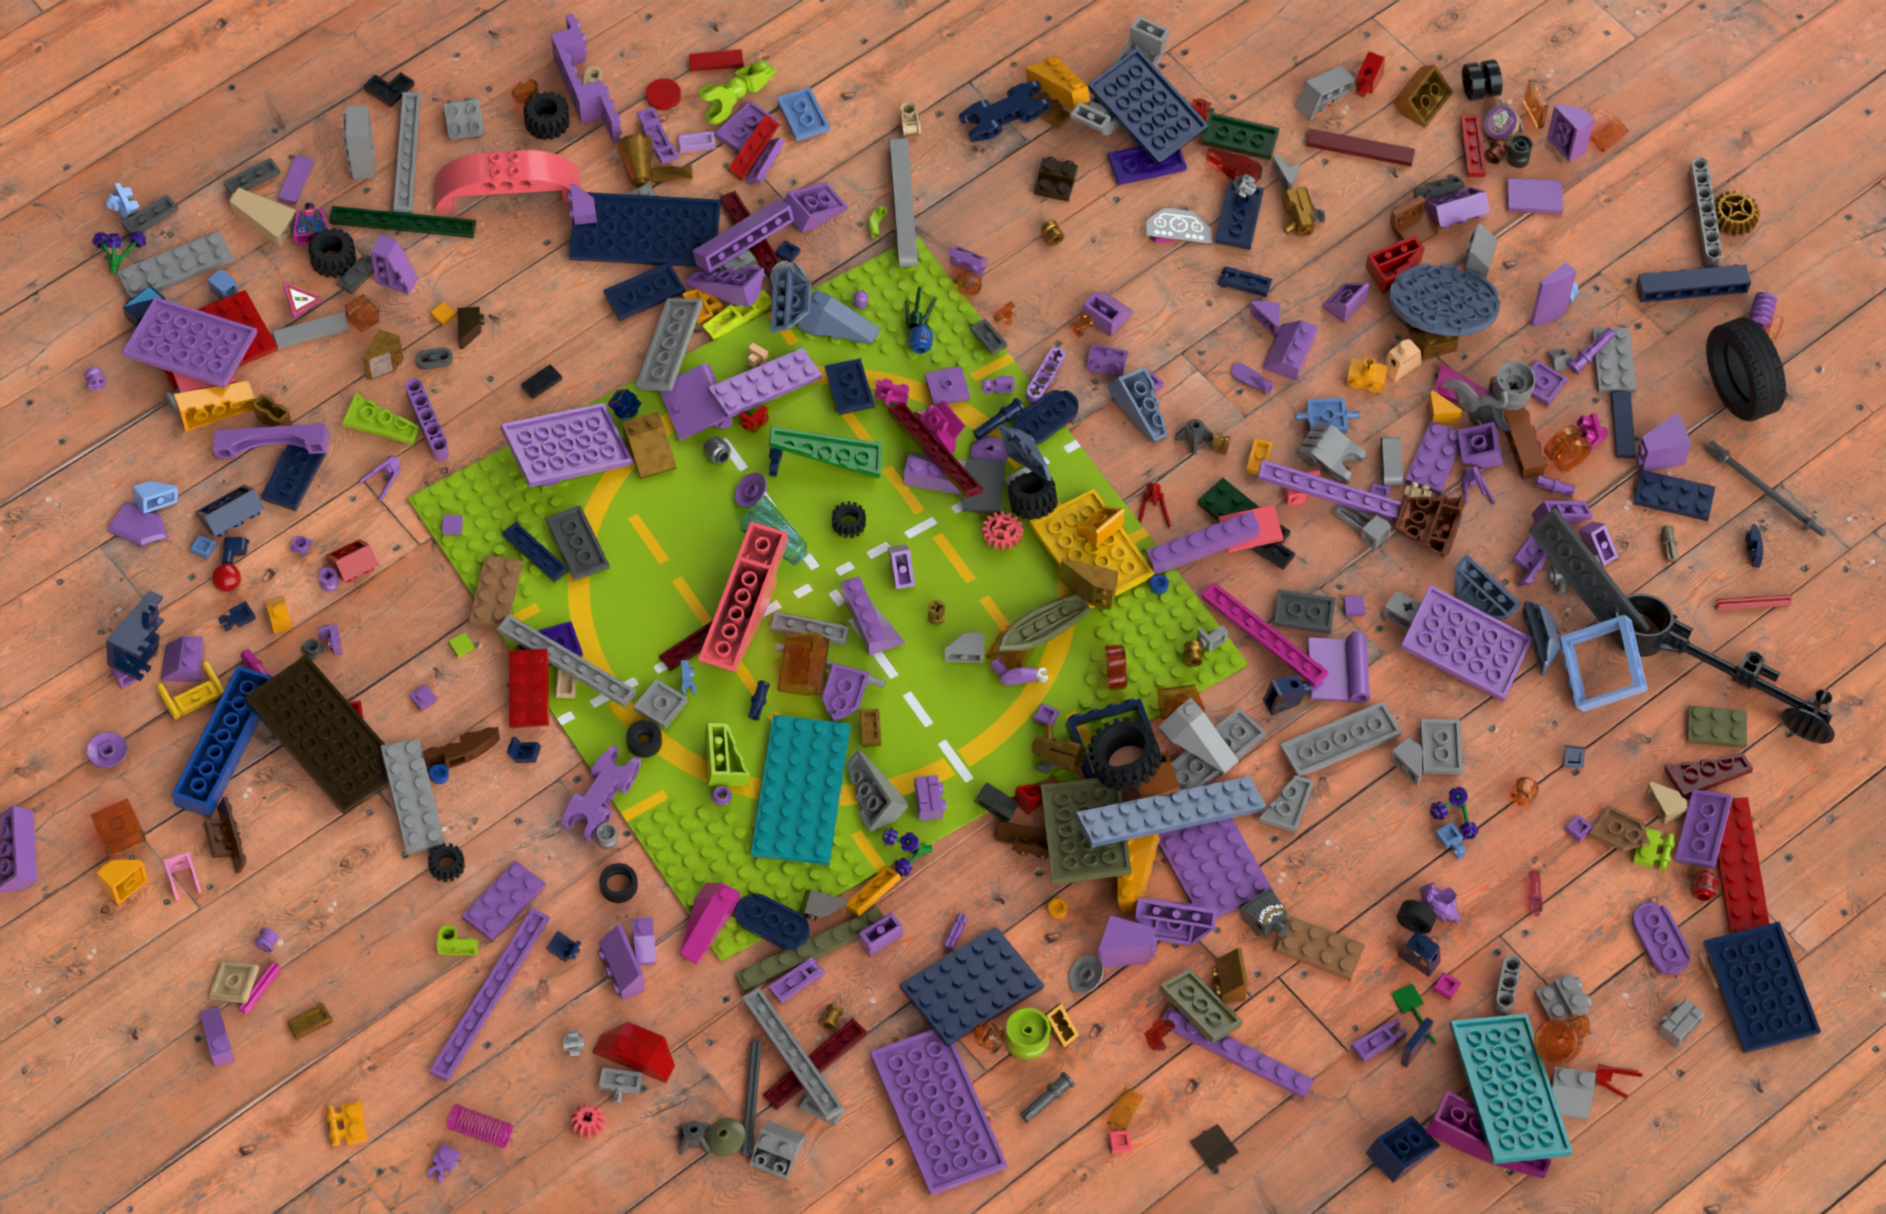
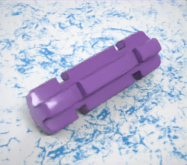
[943,913,967,950]

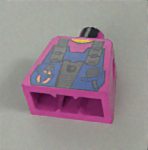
[294,203,329,245]

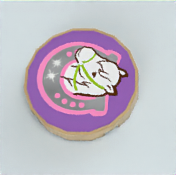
[1484,105,1520,140]

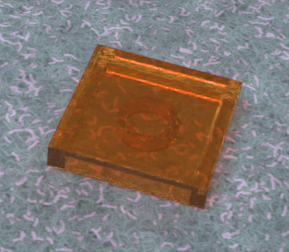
[1524,79,1549,129]

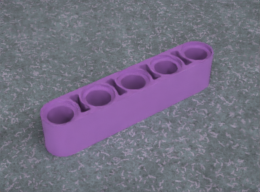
[405,378,449,461]

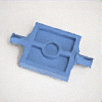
[1295,398,1360,433]

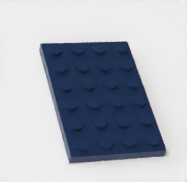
[1087,48,1209,166]
[1703,921,1821,1054]
[899,926,1044,1047]

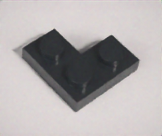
[363,72,415,107]
[1253,524,1295,570]

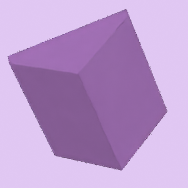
[1322,283,1369,323]

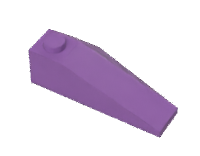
[685,266,764,307]

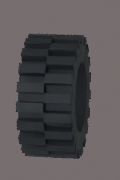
[1088,717,1162,791]

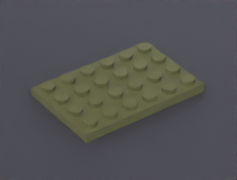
[1041,778,1132,885]

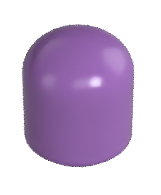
[853,290,868,309]

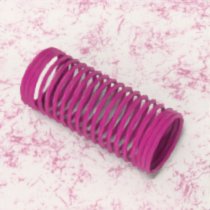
[446,1104,513,1149]

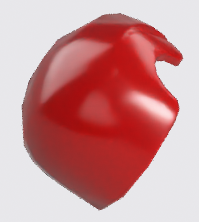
[212,563,241,592]

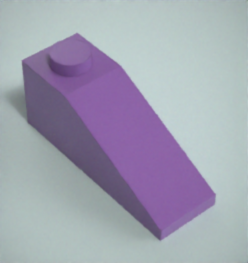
[1531,501,1593,525]
[199,1007,234,1067]

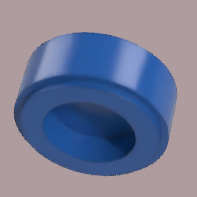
[1149,575,1169,594]
[429,764,449,784]

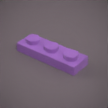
[745,138,784,185]

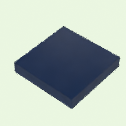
[1401,1017,1433,1068]

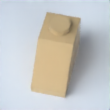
[1646,782,1688,824]

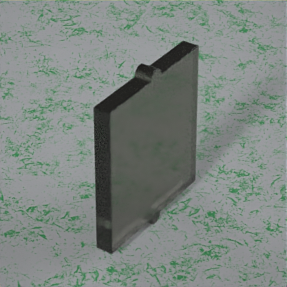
[1190,1124,1239,1170]

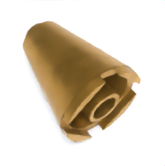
[617,134,653,187]

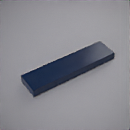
[1611,392,1636,458]
[502,522,568,583]

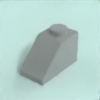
[945,632,984,663]
[1390,737,1423,786]

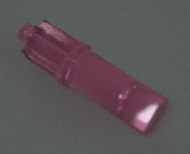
[1528,870,1543,916]

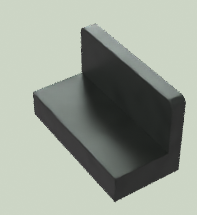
[974,783,1019,822]

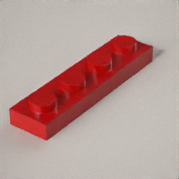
[727,114,780,181]
[1460,115,1486,177]

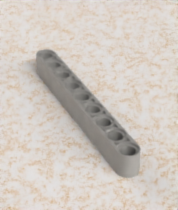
[890,137,918,268]

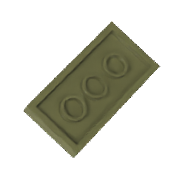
[1159,969,1243,1043]

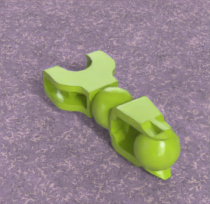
[698,60,777,124]

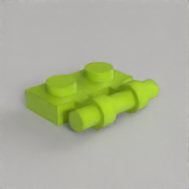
[1633,827,1675,871]

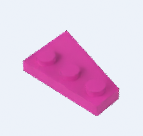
[1434,363,1492,404]

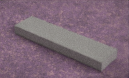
[273,312,350,349]
[770,611,850,646]

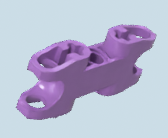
[561,745,641,842]

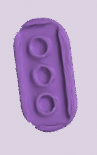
[1632,902,1690,975]

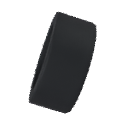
[599,863,638,903]
[1396,900,1437,934]

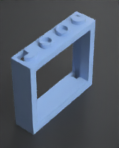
[1560,615,1648,712]

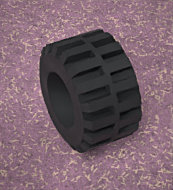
[523,91,570,140]
[308,228,356,278]
[1008,472,1058,520]

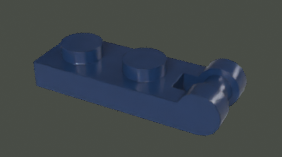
[1218,267,1272,297]

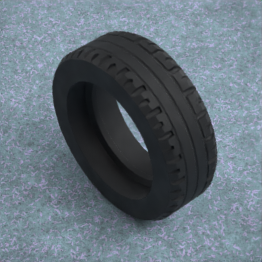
[1706,317,1786,422]

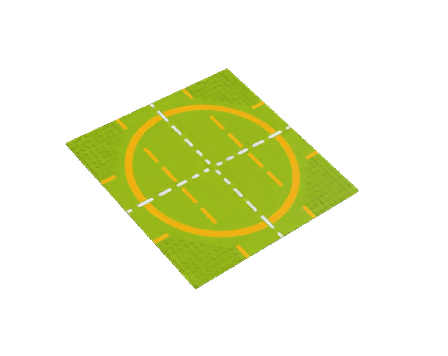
[408,236,1247,961]

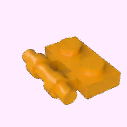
[682,289,725,325]
[326,1101,368,1147]

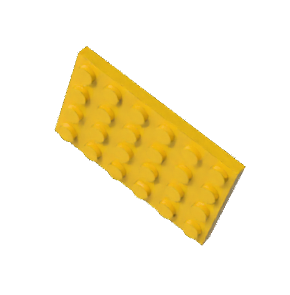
[1029,489,1154,608]

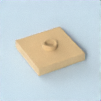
[209,961,259,1003]

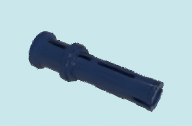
[972,398,1025,440]

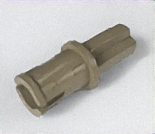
[1661,525,1678,562]

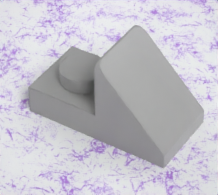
[1272,154,1301,190]

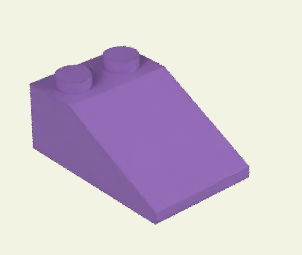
[783,182,848,233]

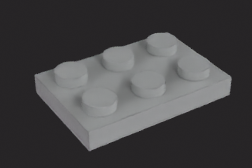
[1420,719,1463,775]

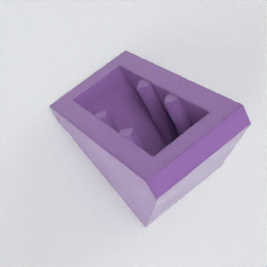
[1250,301,1280,336]

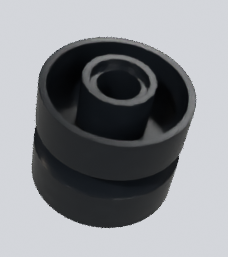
[1462,59,1503,101]

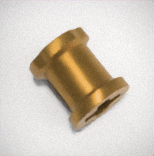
[928,600,945,624]
[819,1004,843,1031]

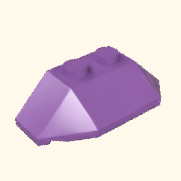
[1135,898,1218,946]

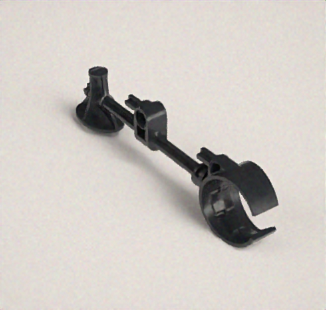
[1611,594,1835,744]

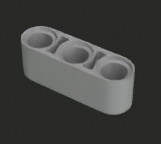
[1380,437,1403,486]
[1494,956,1521,1016]

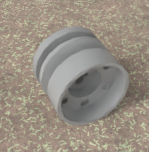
[1492,361,1536,411]

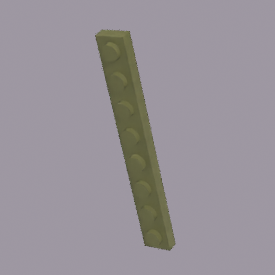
[735,907,884,993]

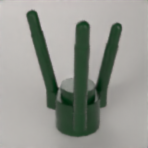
[905,286,937,329]

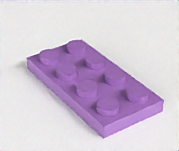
[1405,421,1460,495]
[1675,789,1733,869]
[462,861,546,942]

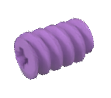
[1749,292,1778,330]

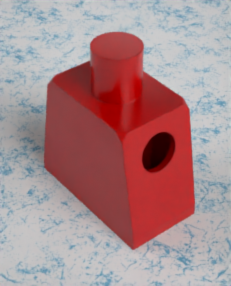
[1355,51,1385,97]

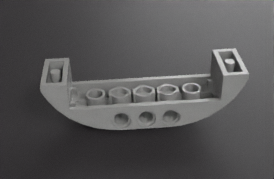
[1070,16,1170,136]

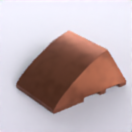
[1394,495,1466,558]

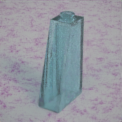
[741,495,808,566]

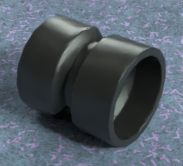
[1506,134,1533,168]

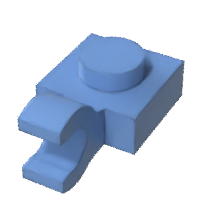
[681,660,697,696]
[1435,822,1466,859]

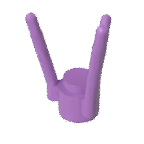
[359,455,401,501]
[1462,467,1496,505]

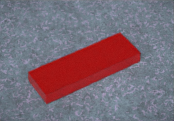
[689,49,744,72]

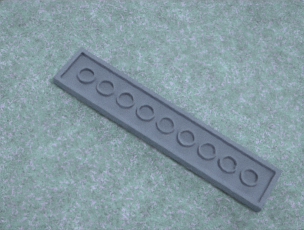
[1075,776,1266,848]

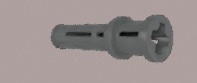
[1019,1072,1075,1123]

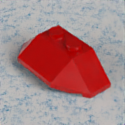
[592,1022,675,1083]

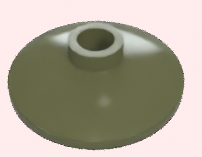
[706,1118,746,1157]

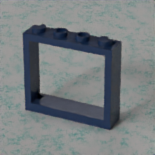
[1065,698,1161,779]

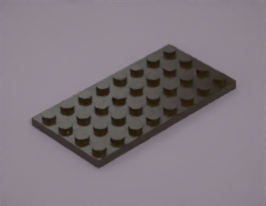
[244,654,388,814]

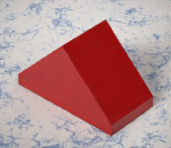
[1015,783,1043,815]

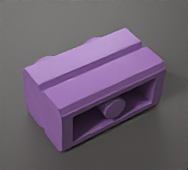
[914,775,946,821]
[858,912,903,957]

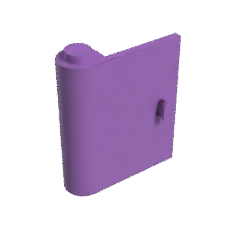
[660,364,733,441]
[1308,631,1370,703]

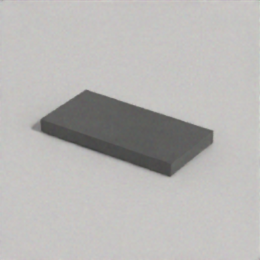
[545,505,610,581]

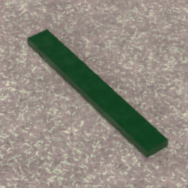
[329,206,477,238]

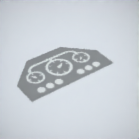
[1146,208,1212,244]

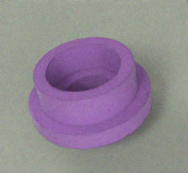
[712,786,732,805]

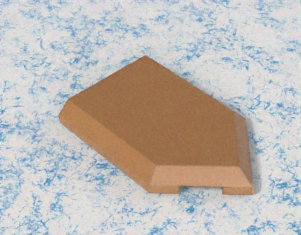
[1589,806,1650,851]

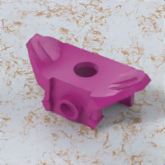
[914,400,966,453]

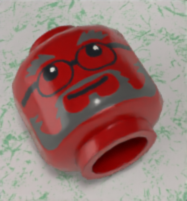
[1691,870,1719,901]

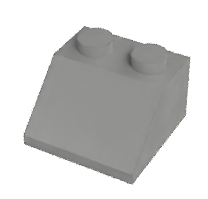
[1551,1066,1596,1120]

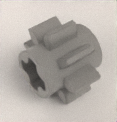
[1234,174,1256,198]
[563,1030,585,1056]

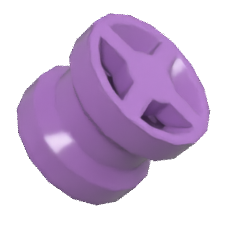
[84,367,106,391]
[318,567,339,591]
[254,928,279,953]

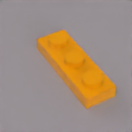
[845,867,901,917]

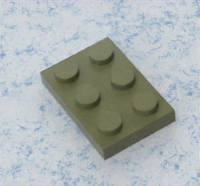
[1687,705,1747,748]

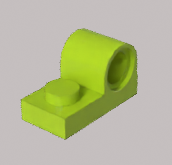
[437,925,479,956]

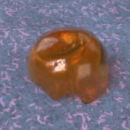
[511,79,539,105]

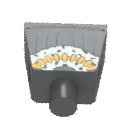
[1241,888,1288,936]

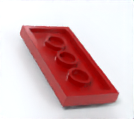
[509,648,549,729]

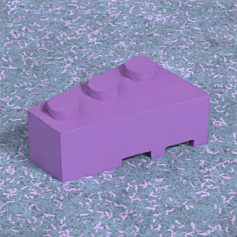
[371,235,419,295]

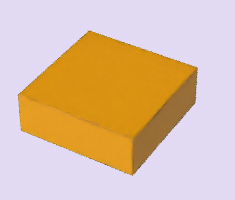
[430,302,457,326]

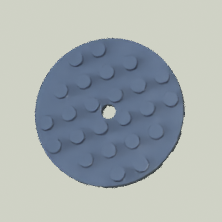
[1389,263,1500,336]

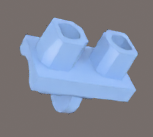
[106,183,139,220]

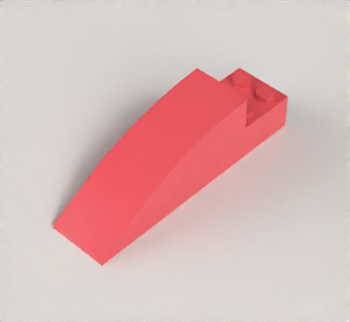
[698,522,789,672]

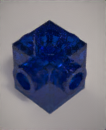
[607,388,642,419]

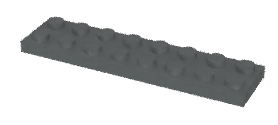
[1529,508,1651,651]

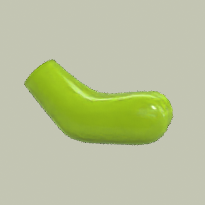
[867,206,887,238]

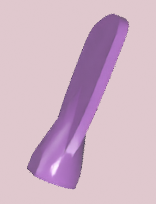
[1232,362,1274,394]

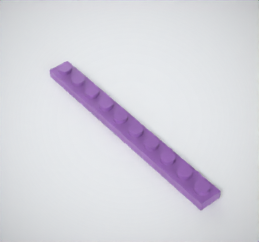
[429,908,550,1083]

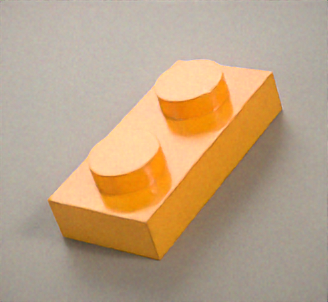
[1246,438,1273,475]

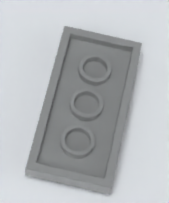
[1592,328,1636,393]

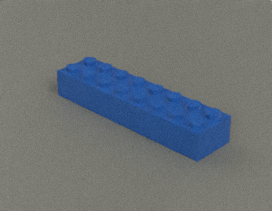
[172,665,273,818]

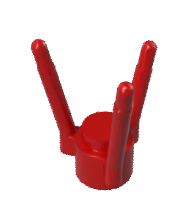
[1138,483,1171,527]
[1595,1063,1643,1098]

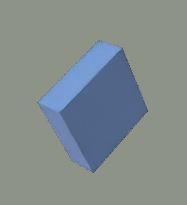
[190,535,217,560]

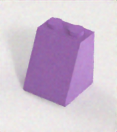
[1635,413,1691,471]
[1098,915,1159,968]

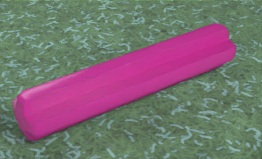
[238,962,281,1014]

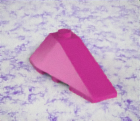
[680,883,740,964]

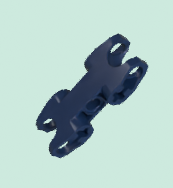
[958,81,1051,142]

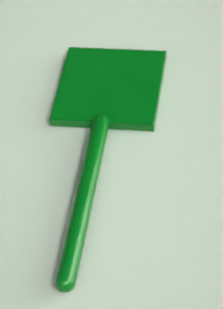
[1391,984,1437,1045]

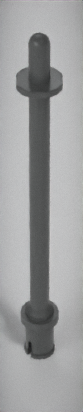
[1705,440,1826,537]

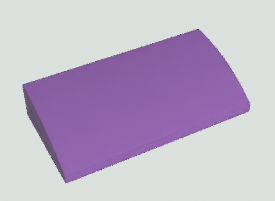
[1530,262,1577,326]

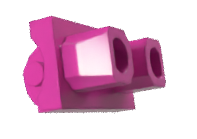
[874,378,910,406]
[1576,412,1608,450]

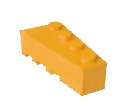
[1025,56,1090,110]
[174,381,255,432]

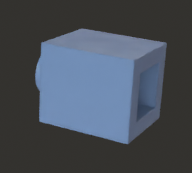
[208,269,238,299]

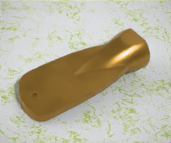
[650,165,693,183]

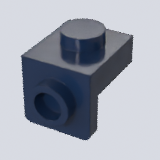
[507,737,541,763]
[546,931,581,962]

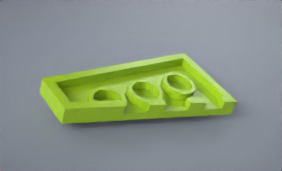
[342,393,420,445]

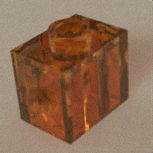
[346,294,379,332]

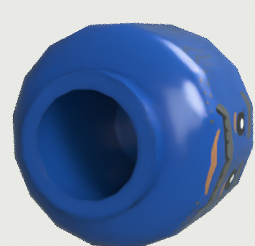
[908,325,934,354]

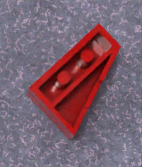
[1365,235,1424,294]

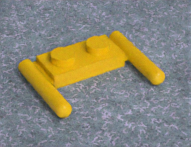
[156,661,225,719]

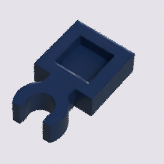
[769,448,783,477]
[218,601,256,631]

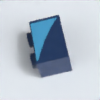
[123,285,166,327]

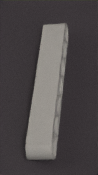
[1689,157,1722,268]

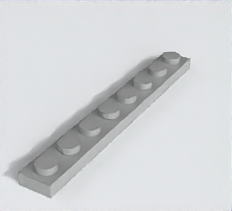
[394,92,421,213]
[498,615,636,708]
[742,987,844,1121]

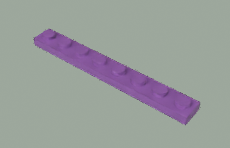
[1257,460,1403,522]
[1160,1007,1314,1099]

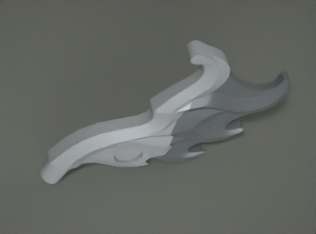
[1443,379,1513,431]

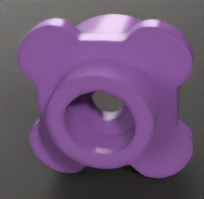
[290,536,312,556]

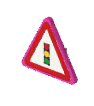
[283,283,322,317]

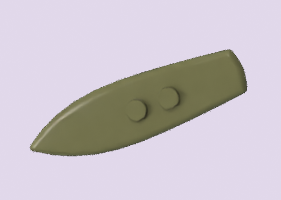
[997,593,1092,652]

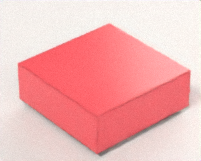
[1109,1130,1132,1154]

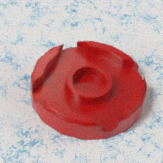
[645,78,681,111]

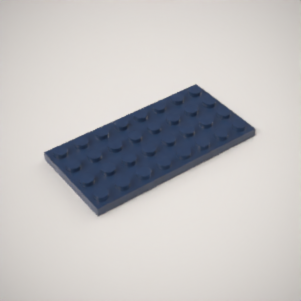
[569,192,721,267]

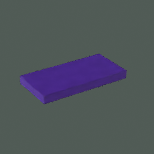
[1108,147,1187,185]

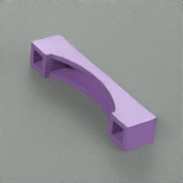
[213,423,330,460]

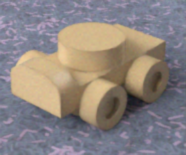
[1404,482,1432,498]

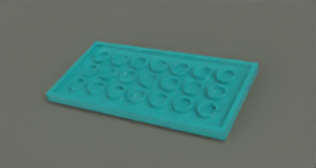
[751,715,851,866]
[1449,1014,1573,1164]

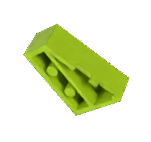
[705,723,751,786]

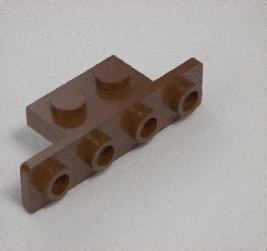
[203,797,247,873]
[995,821,1049,859]

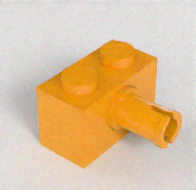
[1346,357,1388,394]

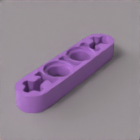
[1025,347,1066,404]

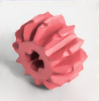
[570,1103,605,1139]

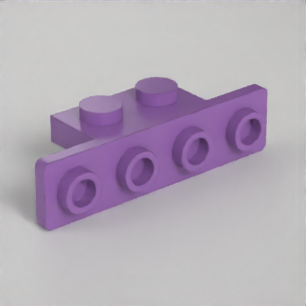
[1512,534,1549,587]

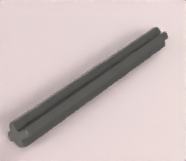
[741,1041,762,1156]

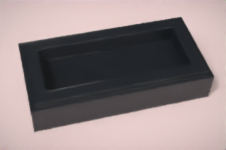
[521,364,562,399]

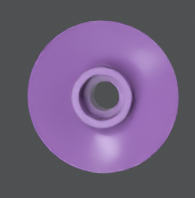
[971,437,1008,462]
[735,472,767,508]
[87,732,127,768]

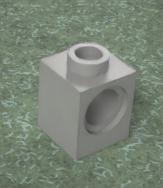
[1360,515,1391,550]

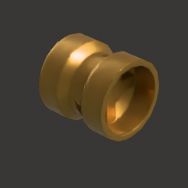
[1040,220,1065,246]
[1184,641,1203,667]

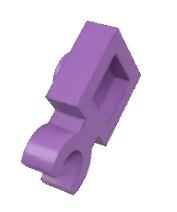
[982,375,1015,394]
[428,1144,461,1183]

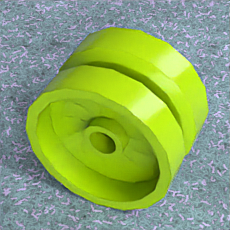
[1005,1007,1051,1060]

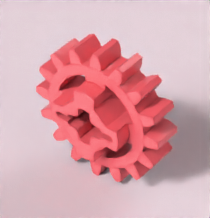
[982,511,1023,551]

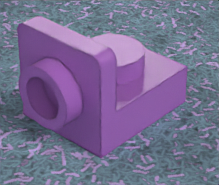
[318,625,342,655]

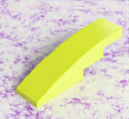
[702,289,772,340]

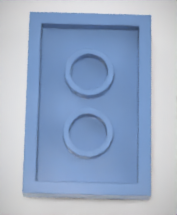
[777,87,830,142]

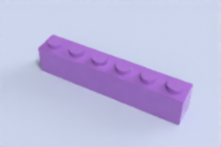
[693,199,795,273]
[1146,511,1260,575]

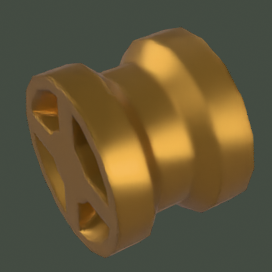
[1211,433,1231,455]

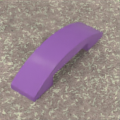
[637,107,679,164]

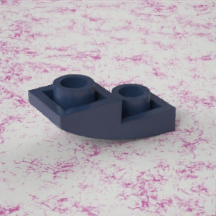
[1745,524,1763,568]

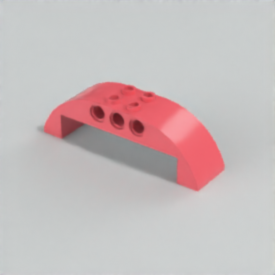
[435,150,580,211]

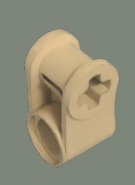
[900,101,921,137]

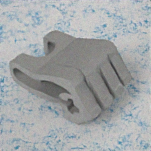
[1297,423,1367,484]

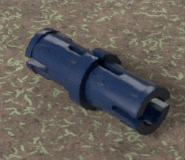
[748,680,770,720]

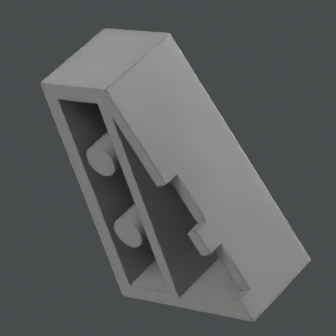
[1295,65,1356,121]

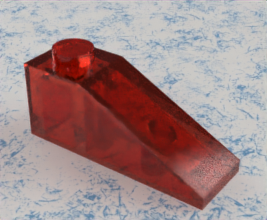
[1206,148,1263,183]

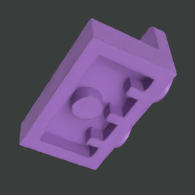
[947,245,989,276]
[1086,344,1128,377]

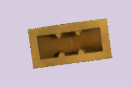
[1045,1003,1079,1047]

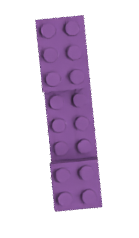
[551,13,622,144]

